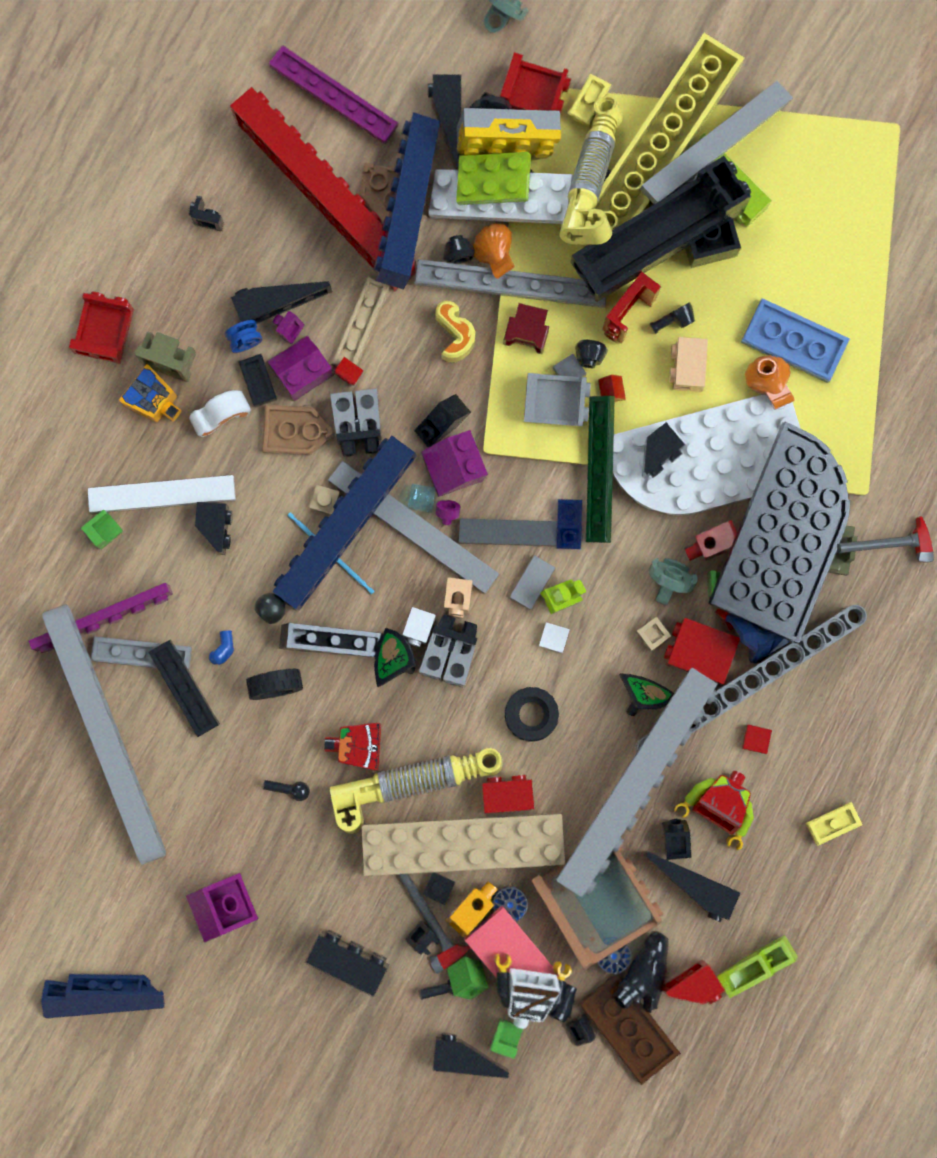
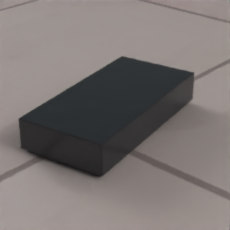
[238,354,277,407]

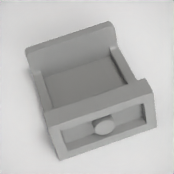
[524,373,591,426]

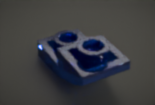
[556,499,583,549]

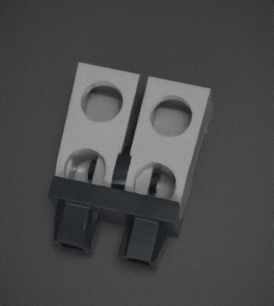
[330,389,382,457]
[419,614,477,688]

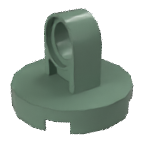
[484,0,528,32]
[649,558,698,606]

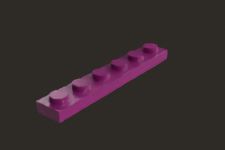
[269,45,398,144]
[28,582,173,653]

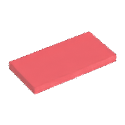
[464,906,558,978]

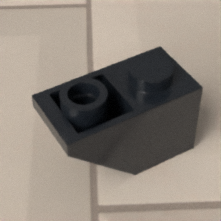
[414,394,471,448]
[642,422,685,479]
[195,502,233,555]

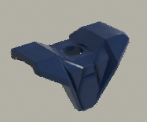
[725,614,789,663]

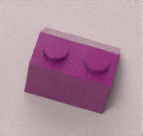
[267,336,334,401]
[421,430,488,497]
[186,873,258,943]

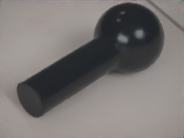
[263,780,310,801]
[419,979,454,1000]

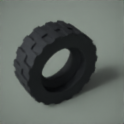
[246,668,303,700]
[504,687,559,742]

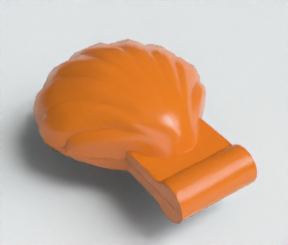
[473,223,515,279]
[745,355,795,410]

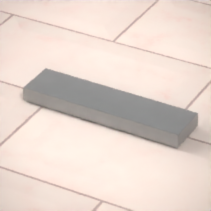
[91,636,192,670]

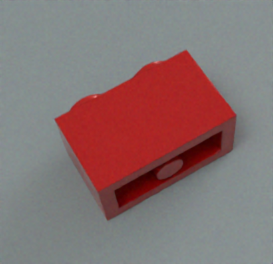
[482,775,534,813]

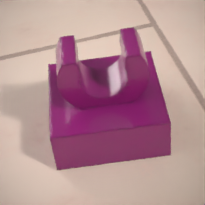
[272,311,305,344]

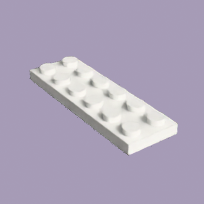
[428,169,573,224]

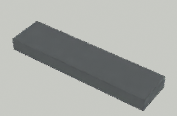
[459,518,557,547]

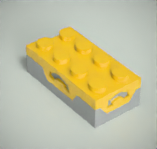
[457,108,561,159]

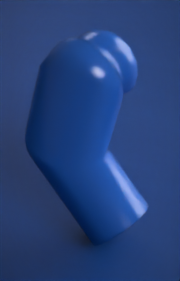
[209,630,234,665]

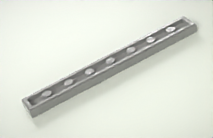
[640,81,793,204]
[414,259,606,308]
[328,461,499,594]

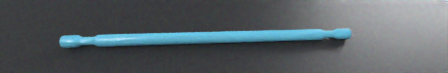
[287,512,375,595]

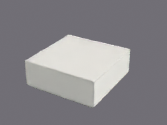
[539,622,570,653]

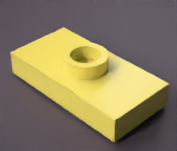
[567,74,611,127]
[806,802,862,846]

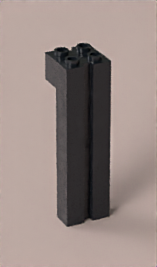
[571,156,751,302]

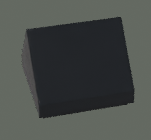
[565,1013,596,1047]

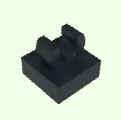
[405,920,439,955]

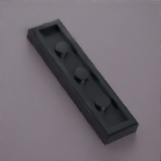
[148,639,220,737]

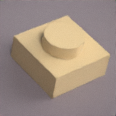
[309,485,340,515]
[636,617,671,651]

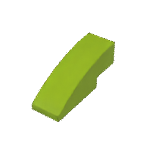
[717,935,798,998]

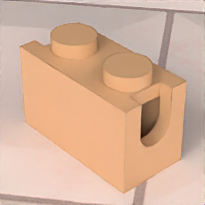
[669,337,708,392]
[444,578,473,618]

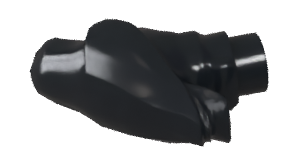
[612,931,669,1013]

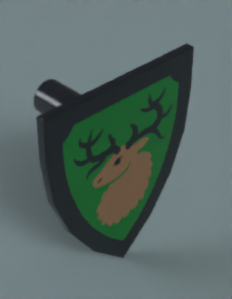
[374,628,416,688]
[619,673,674,716]

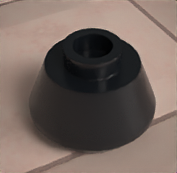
[443,235,475,264]
[575,339,608,369]

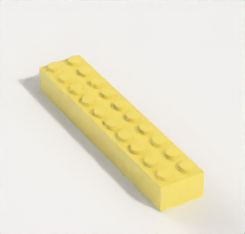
[593,33,744,230]

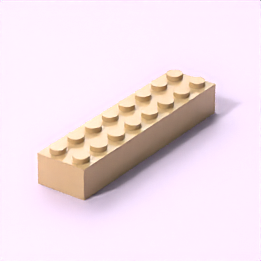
[362,814,565,876]

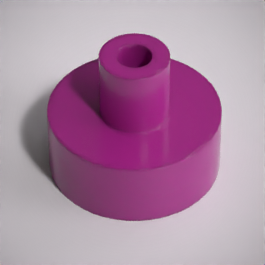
[435,500,461,525]

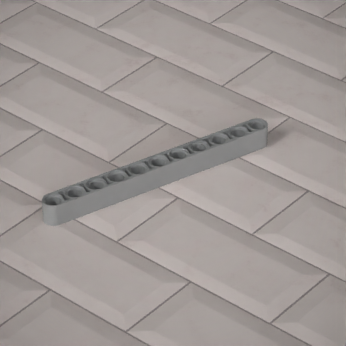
[42,604,166,865]
[635,605,867,753]

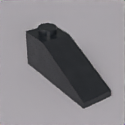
[433,1033,509,1079]

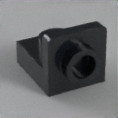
[189,195,224,232]
[662,819,692,860]

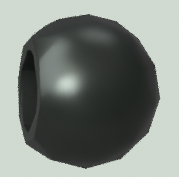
[254,593,286,624]

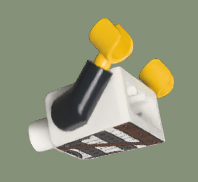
[494,953,572,1029]

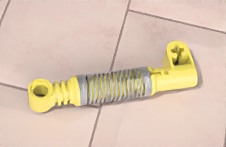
[559,95,623,245]
[330,748,503,834]

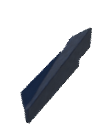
[41,974,165,1018]

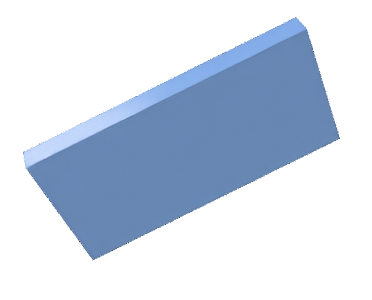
[741,298,850,383]

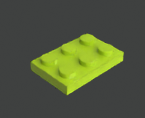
[456,152,531,205]

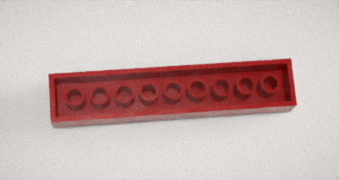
[230,87,416,292]

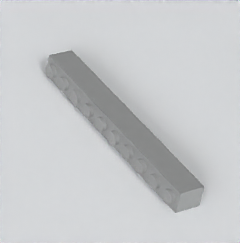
[556,668,718,897]

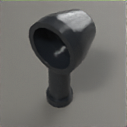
[649,302,695,334]

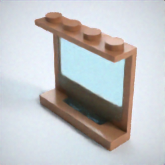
[531,846,663,970]

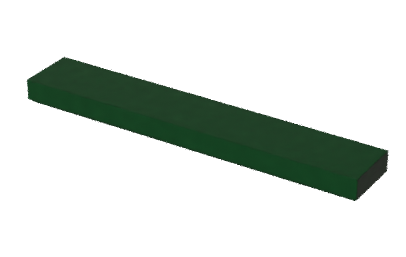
[586,396,615,543]

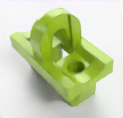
[540,579,586,614]

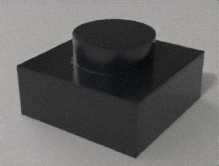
[422,872,455,905]

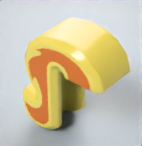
[435,301,475,362]

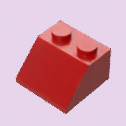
[663,960,725,1005]

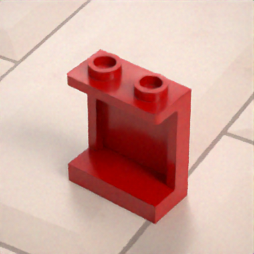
[500,52,571,114]
[602,272,661,343]
[69,291,134,364]
[664,617,740,686]

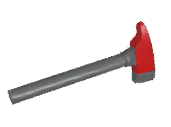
[836,516,934,562]
[397,874,471,974]

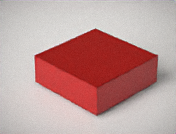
[742,725,772,754]

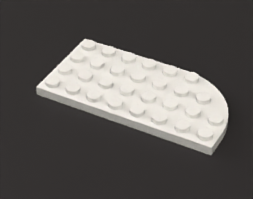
[613,395,800,516]

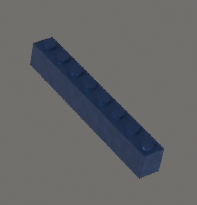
[374,112,440,289]
[273,435,417,611]

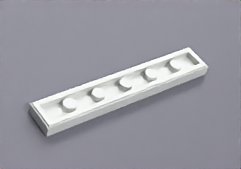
[88,475,236,513]

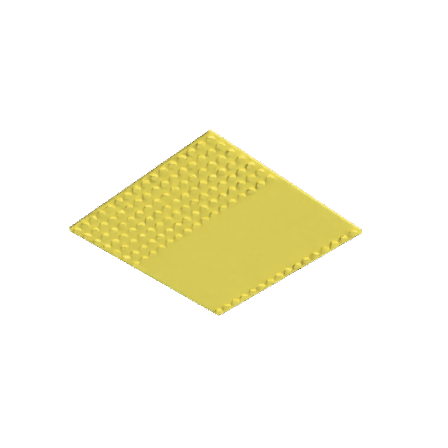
[483,89,900,496]

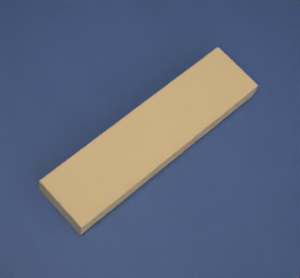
[331,277,390,367]

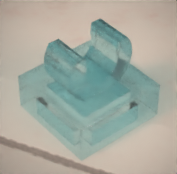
[408,484,436,513]

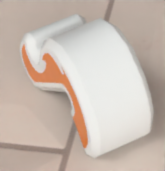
[189,390,251,437]

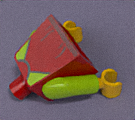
[674,771,754,850]

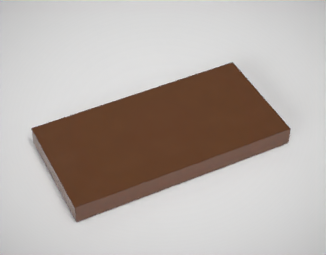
[579,973,681,1085]

